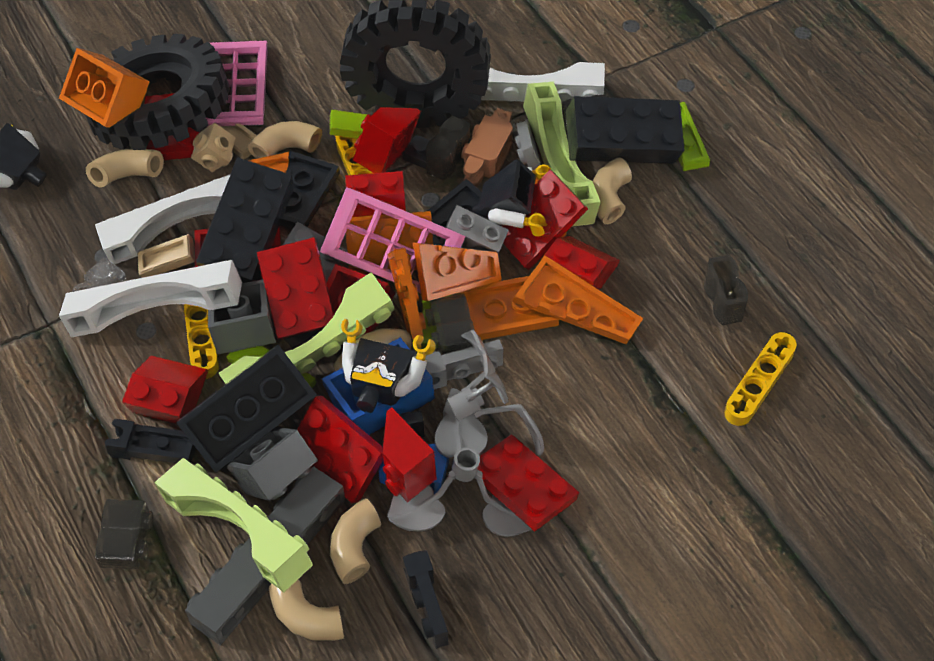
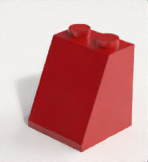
[345,171,406,217]

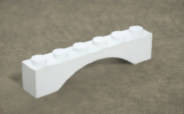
[481,62,605,103]
[95,175,230,266]
[59,260,242,338]

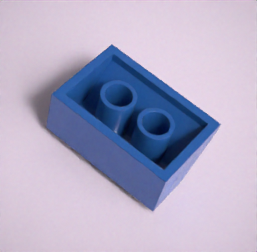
[322,337,435,435]

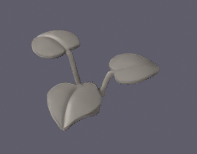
[447,330,544,457]
[387,409,532,537]

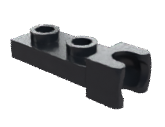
[105,419,196,463]
[402,550,448,649]

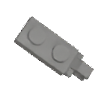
[512,119,541,170]

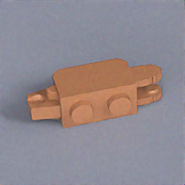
[461,108,513,187]

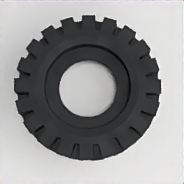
[340,0,491,128]
[85,34,230,150]

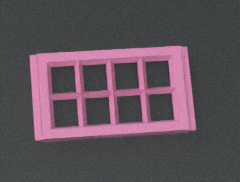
[206,41,268,127]
[320,187,465,301]

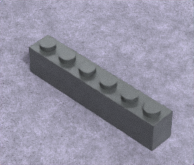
[185,466,345,646]

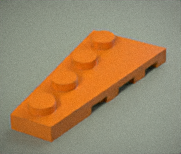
[512,255,643,344]

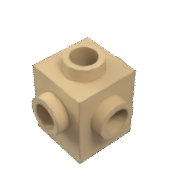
[191,123,236,172]

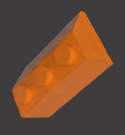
[59,48,150,128]

